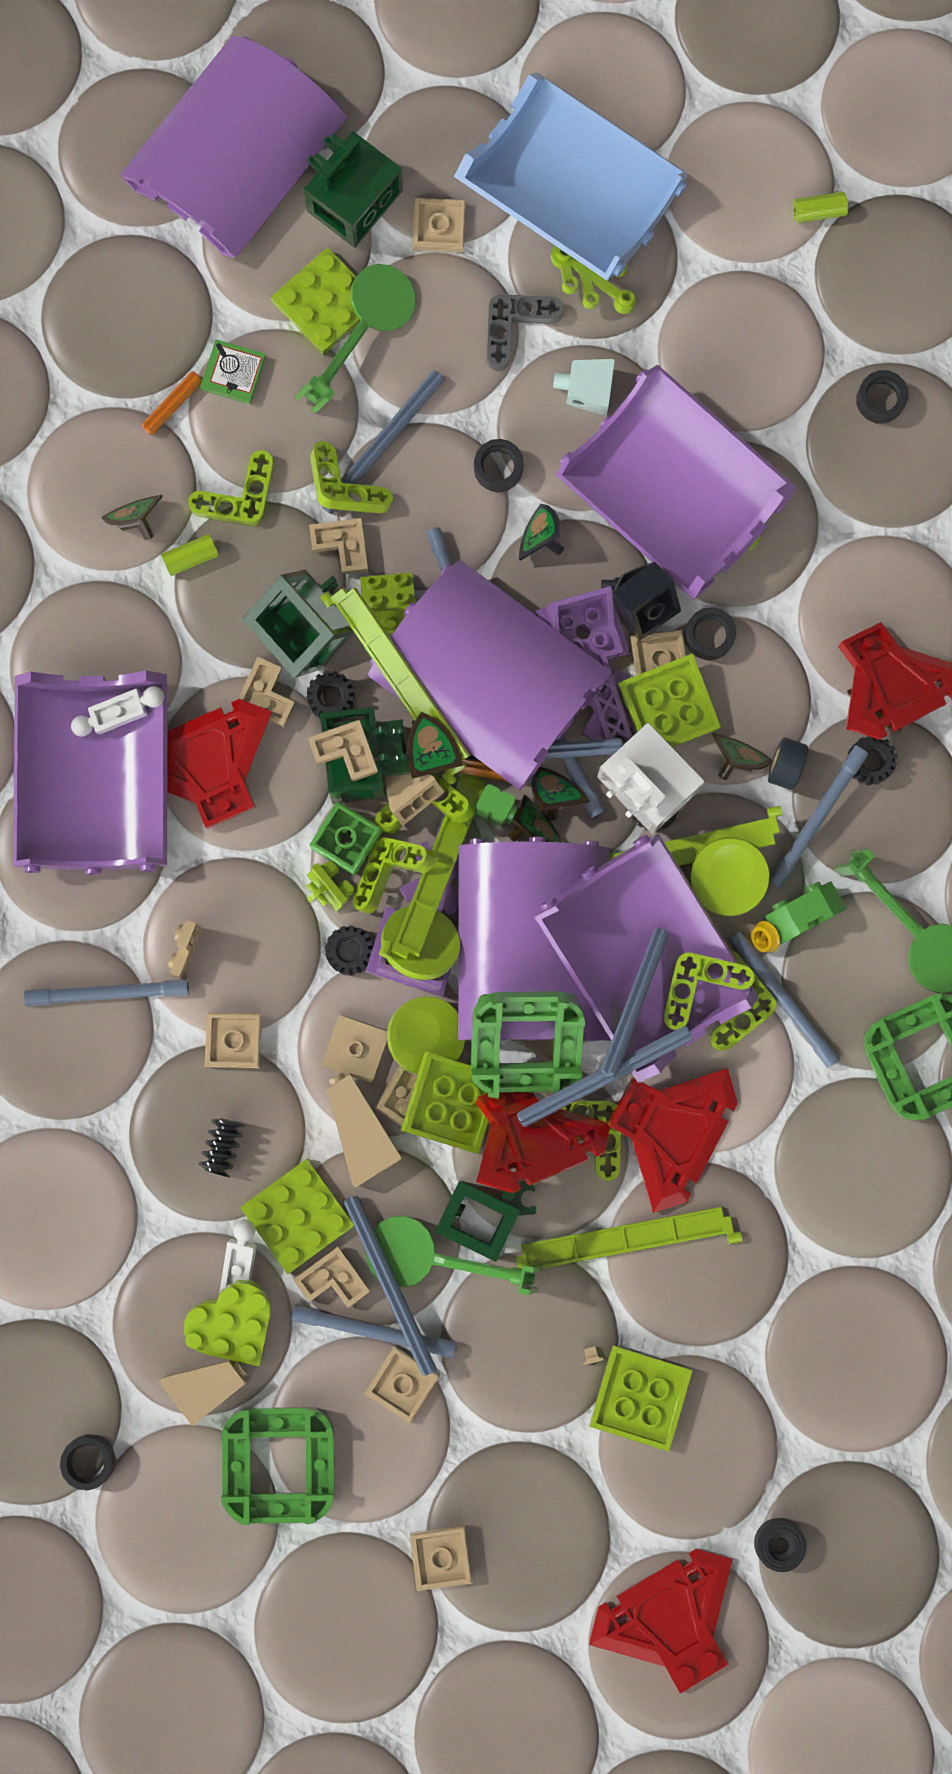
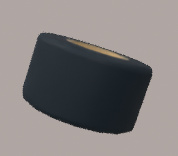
[768,737,808,790]

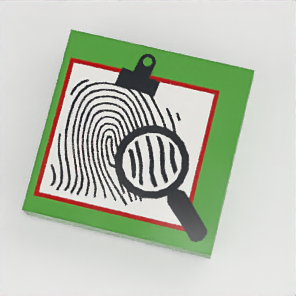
[200,339,266,405]

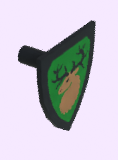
[519,503,564,561]

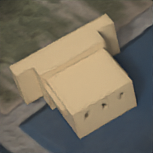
[583,1346,603,1365]

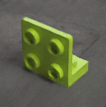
[360,573,415,634]

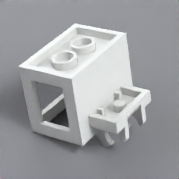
[597,723,705,835]

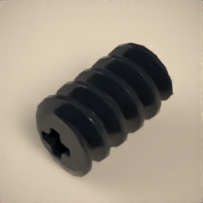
[198,1117,246,1178]

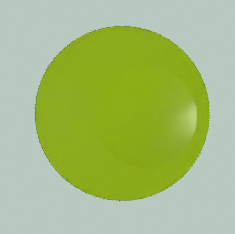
[690,837,769,916]
[381,906,460,980]
[387,996,465,1075]

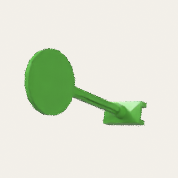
[294,264,415,413]
[834,848,952,993]
[366,1216,543,1296]

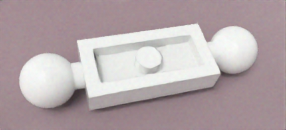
[71,686,165,737]
[219,1219,257,1293]

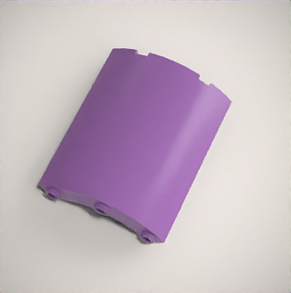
[120,36,347,258]
[556,365,797,600]
[367,559,612,790]
[13,670,167,875]
[535,833,759,1083]
[458,837,611,1042]

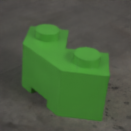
[765,881,847,944]

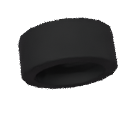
[856,370,908,423]
[474,439,524,492]
[684,607,736,660]
[60,1434,116,1491]

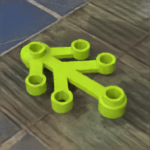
[550,246,636,314]

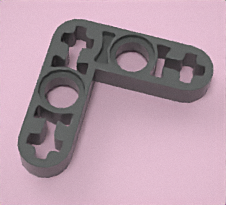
[487,295,564,371]

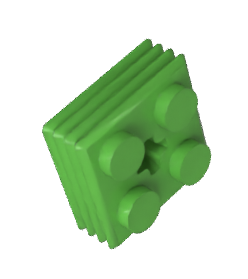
[310,802,382,875]

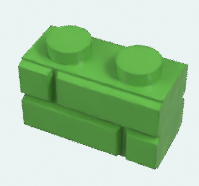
[476,784,519,829]

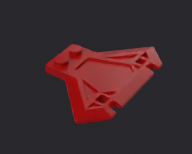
[838,622,952,740]
[167,699,272,829]
[607,1068,738,1213]
[476,1092,610,1193]
[588,1548,733,1694]

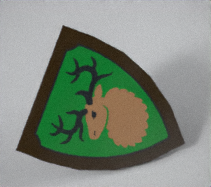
[101,494,163,540]
[407,711,463,779]
[712,733,772,780]
[531,767,590,821]
[508,794,563,843]

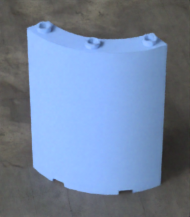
[454,72,689,280]

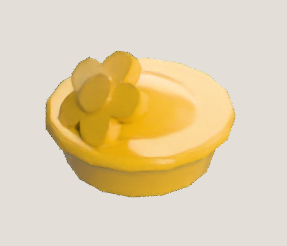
[751,921,780,953]

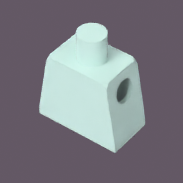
[553,359,615,416]

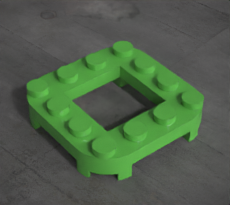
[471,991,585,1098]
[863,993,952,1120]
[221,1407,335,1525]

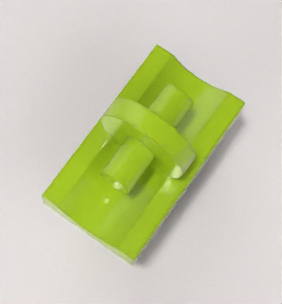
[306,860,355,913]

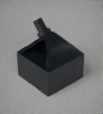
[601,562,681,641]

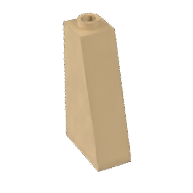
[327,1072,402,1188]

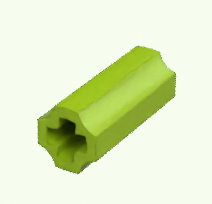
[792,192,848,223]
[161,534,219,576]

